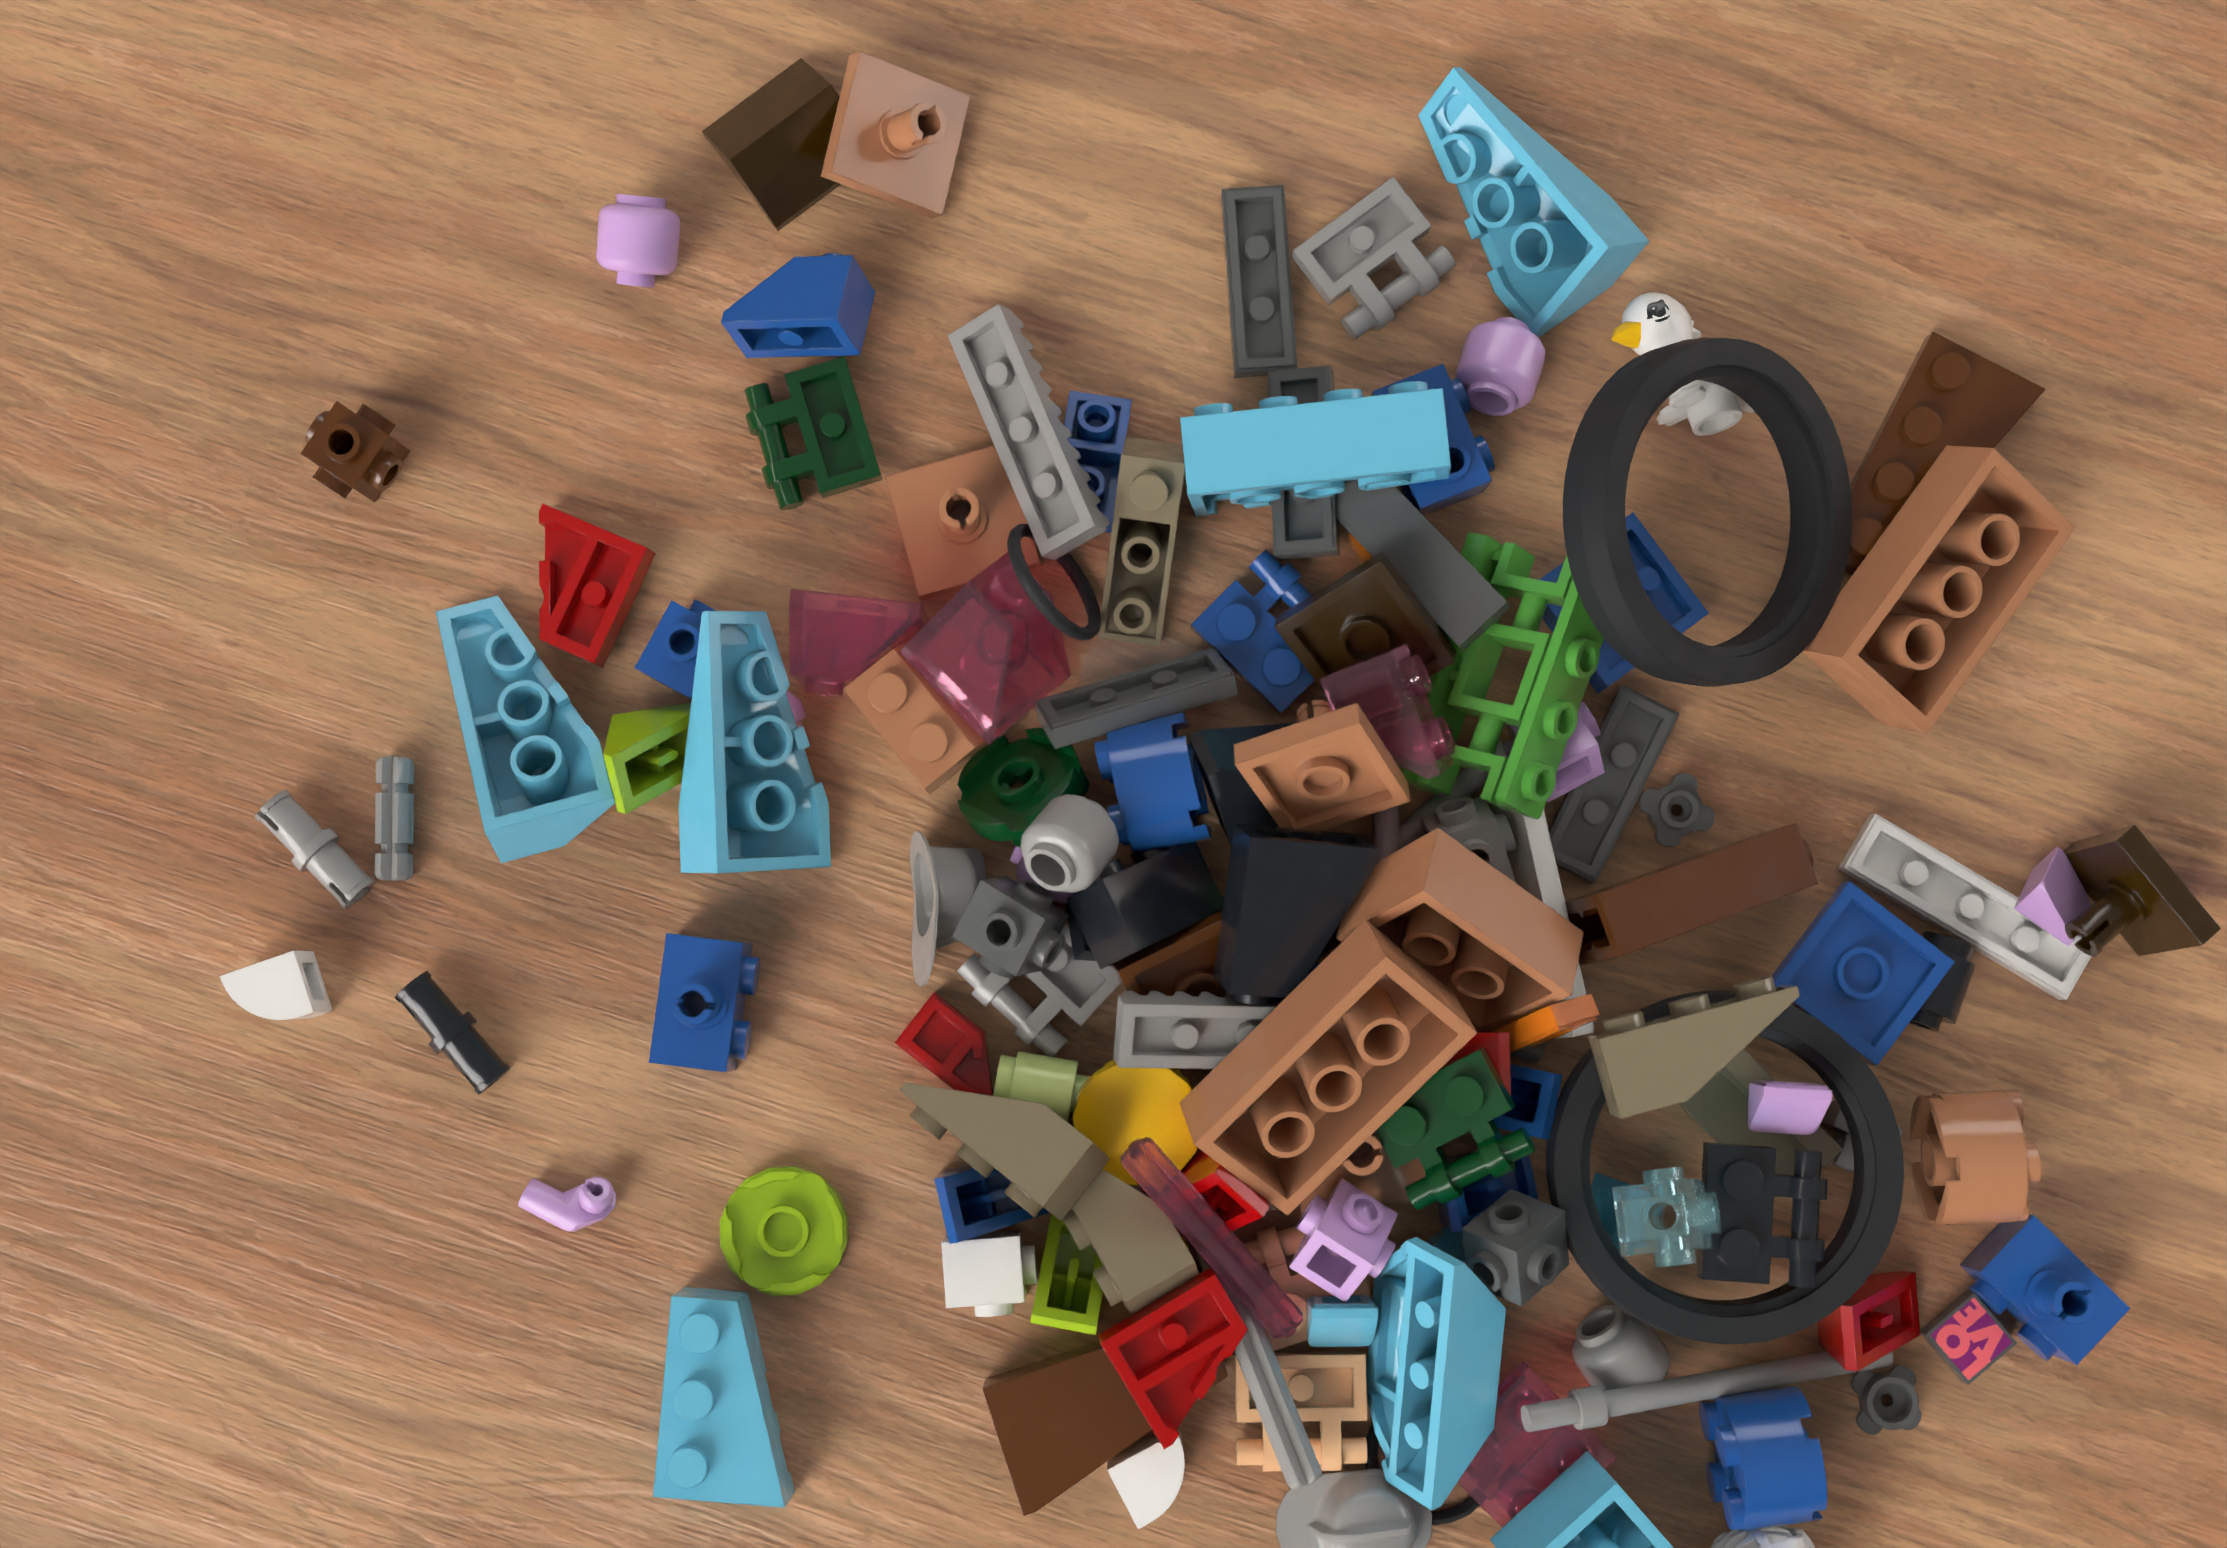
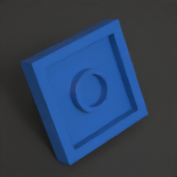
[1772,881,1955,1066]

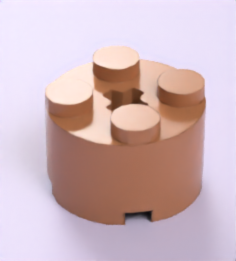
[1910,1090,2042,1225]

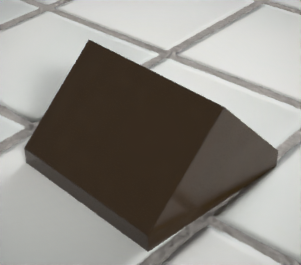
[702,58,841,231]

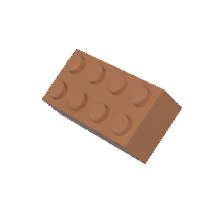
[1802,445,2076,735]
[1180,919,1477,1216]

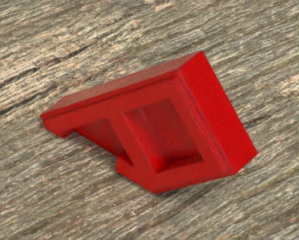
[895,992,993,1096]

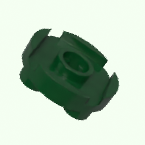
[957,727,1090,847]

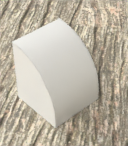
[219,950,333,1020]
[1107,1428,1185,1529]

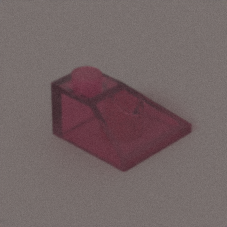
[900,552,1071,745]
[789,589,931,697]

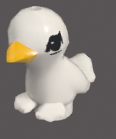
[1611,292,1755,436]

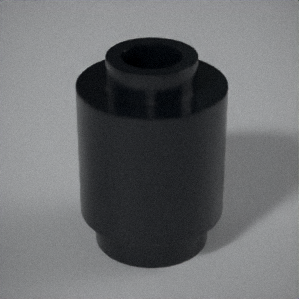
[1910,931,1975,1031]

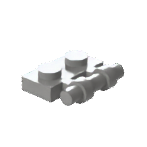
[1292,177,1456,339]
[957,924,1121,1057]

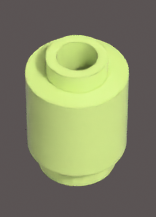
[993,1051,1089,1122]

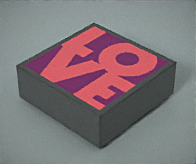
[1920,1290,2017,1385]

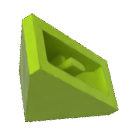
[603,702,691,814]
[1030,1214,1103,1335]

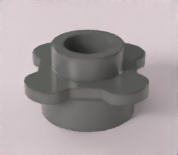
[1639,773,1715,847]
[1851,1365,1921,1435]

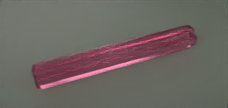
[1121,1137,1303,1339]

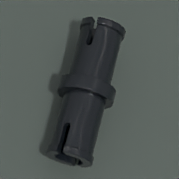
[395,971,511,1095]

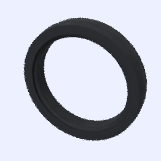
[1563,338,1852,687]
[1546,990,1904,1344]

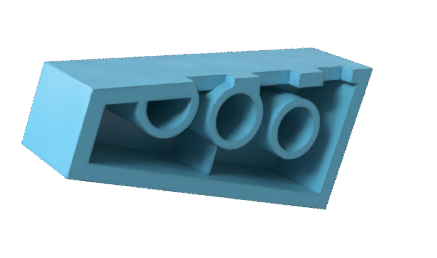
[1180,381,1451,517]

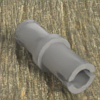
[255,790,376,910]

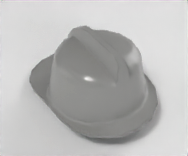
[910,830,987,987]
[1276,1468,1432,1548]

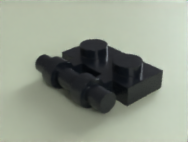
[1696,1142,1828,1288]

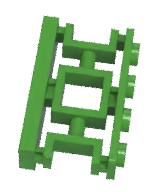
[1389,532,1604,819]

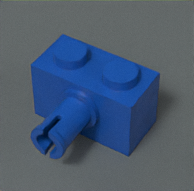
[649,933,760,1072]
[1960,1214,2130,1365]

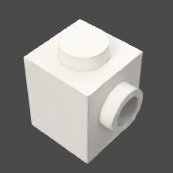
[941,1230,1038,1317]

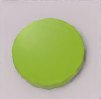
[720,1166,849,1296]

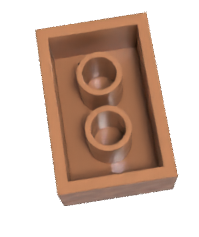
[1336,828,1584,1032]

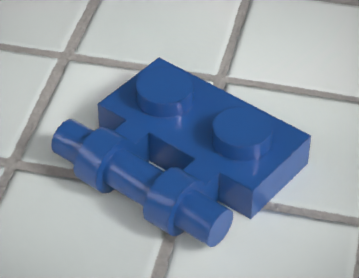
[1190,550,1315,715]

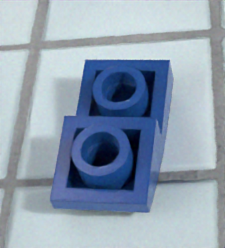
[1064,391,1132,533]

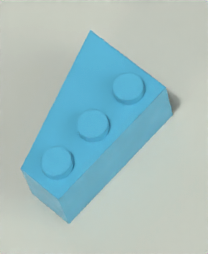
[653,1287,795,1508]

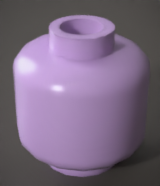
[596,194,680,288]
[1456,317,1545,416]

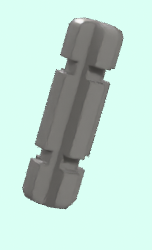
[374,756,414,881]

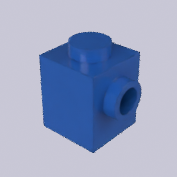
[634,599,716,700]

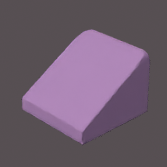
[2014,846,2091,946]
[1747,1080,1832,1135]

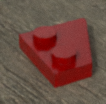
[539,504,656,668]
[1098,1267,1248,1450]

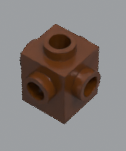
[300,401,410,502]

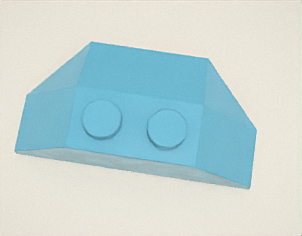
[1366,1237,1506,1510]

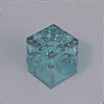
[1612,1167,1721,1268]

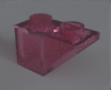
[1320,644,1455,779]

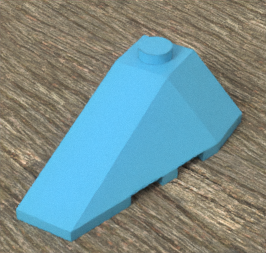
[436,595,615,863]
[678,611,831,873]

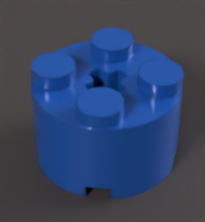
[1095,712,1212,854]
[1699,1386,1827,1531]

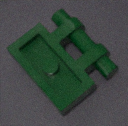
[744,356,883,510]
[1375,1047,1536,1210]

